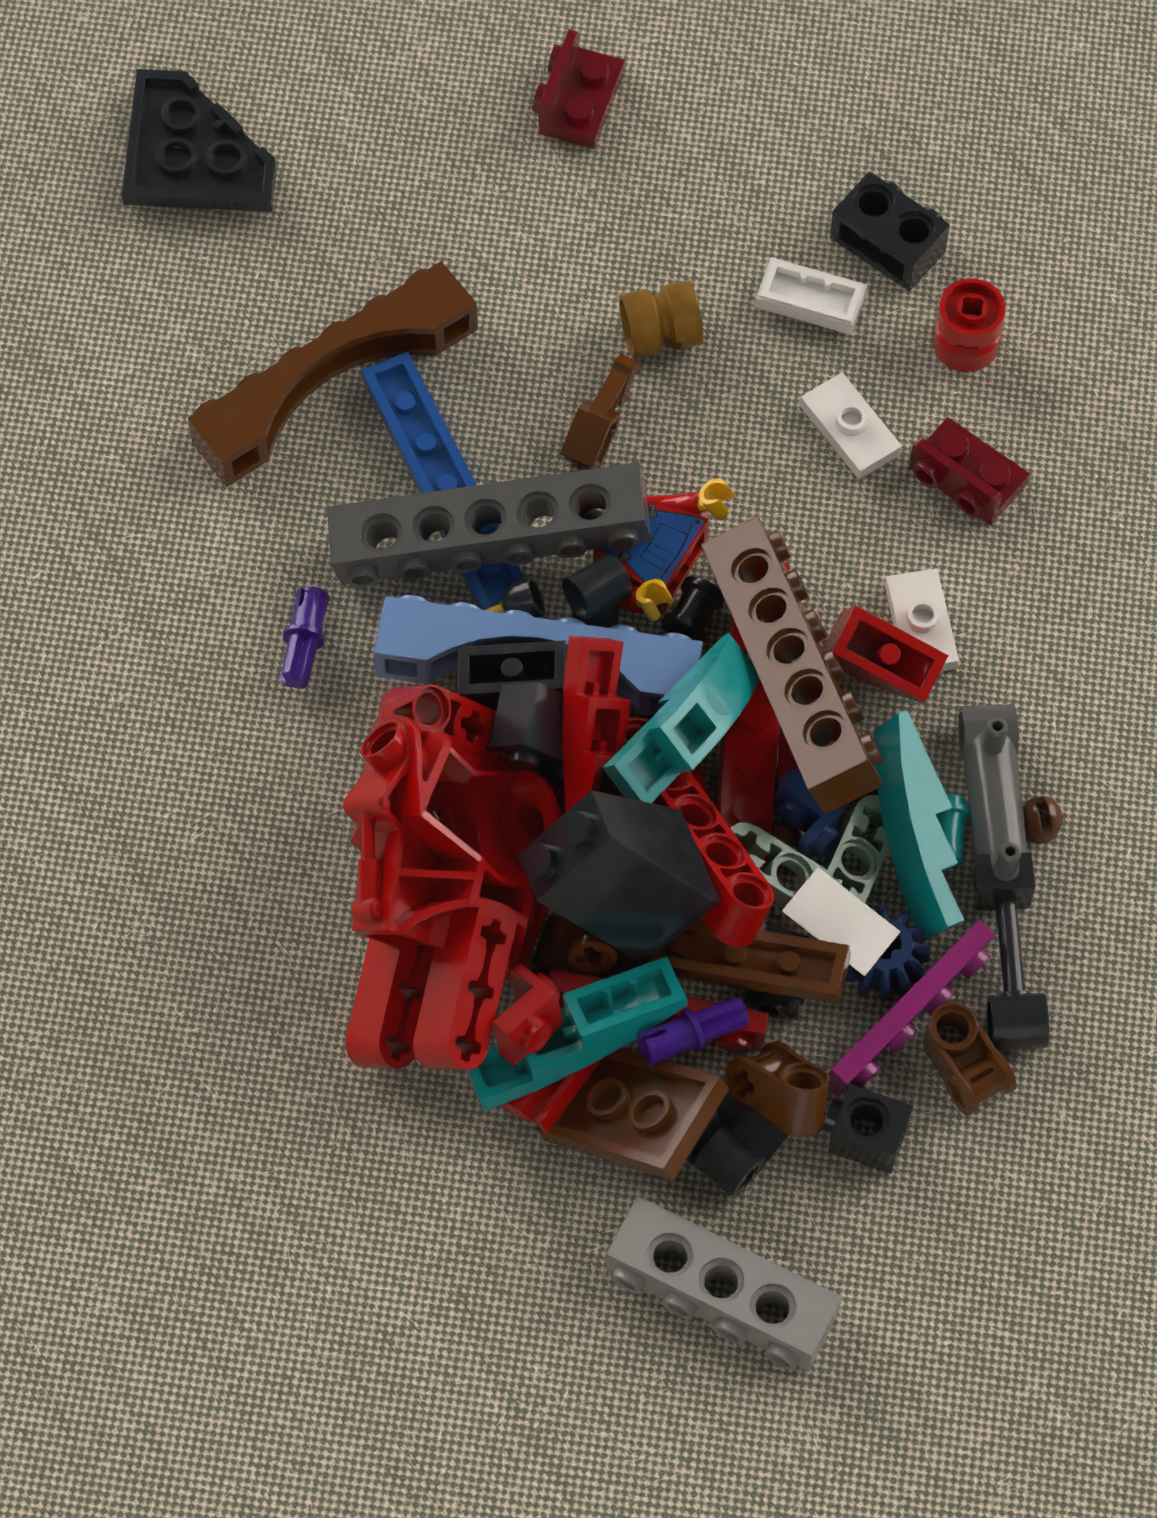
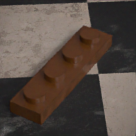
[620,920,851,1004]

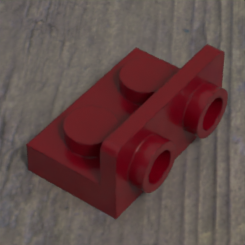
[532,29,625,149]
[909,417,1030,525]

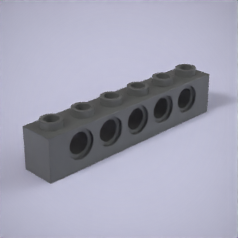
[327,462,652,587]

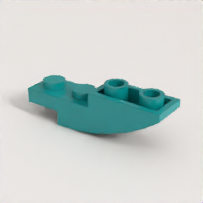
[603,634,760,803]

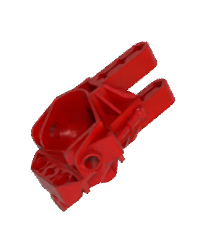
[343,684,566,1070]

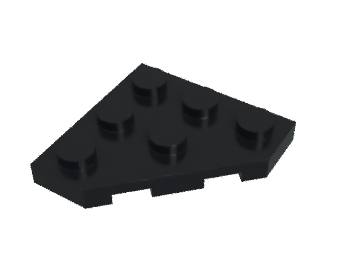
[121,69,277,212]

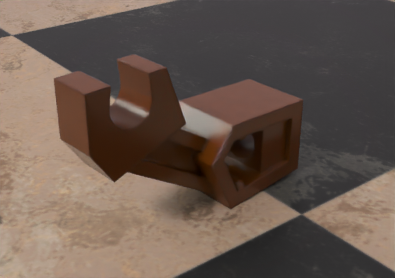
[560,354,643,469]

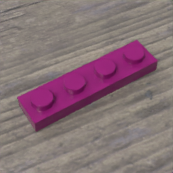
[828,920,996,1097]

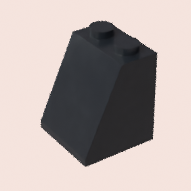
[517,790,721,963]

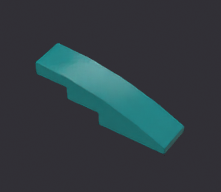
[874,710,964,942]
[465,957,688,1112]

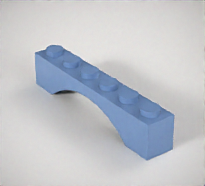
[373,595,703,716]

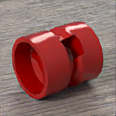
[933,278,1006,372]

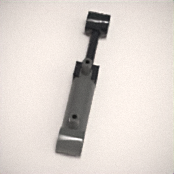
[958,704,1049,1050]

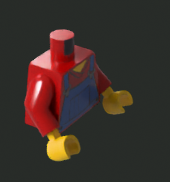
[583,478,736,622]

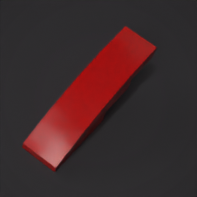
[562,636,631,812]

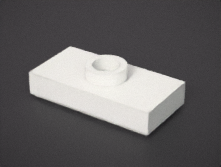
[755,257,867,335]
[800,372,902,480]
[885,568,959,672]

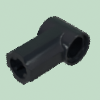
[562,554,633,628]

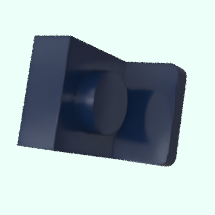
[773,768,843,859]

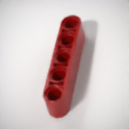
[624,718,774,947]

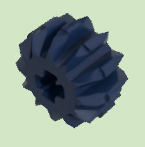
[844,906,931,1003]

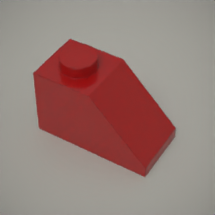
[823,605,949,703]

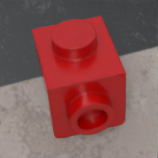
[493,963,563,1066]

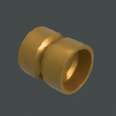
[619,280,704,359]

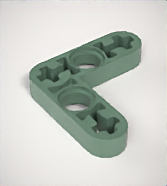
[730,795,889,909]

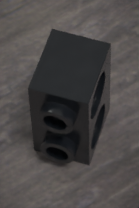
[830,171,950,292]

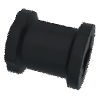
[662,576,726,642]

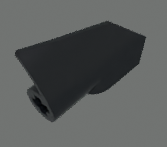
[686,1091,789,1198]

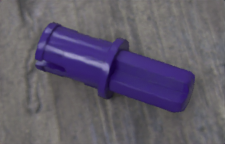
[280,586,330,689]
[637,998,749,1066]

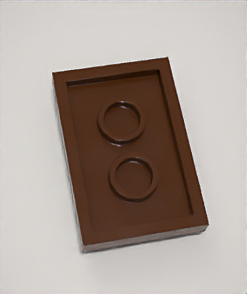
[536,1048,729,1181]

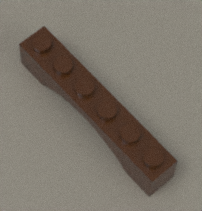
[188,261,478,487]

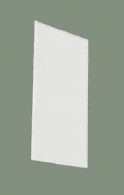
[782,867,901,976]

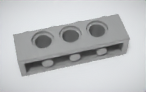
[606,1196,842,1372]

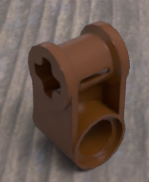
[923,1002,1017,1116]
[726,1041,830,1137]

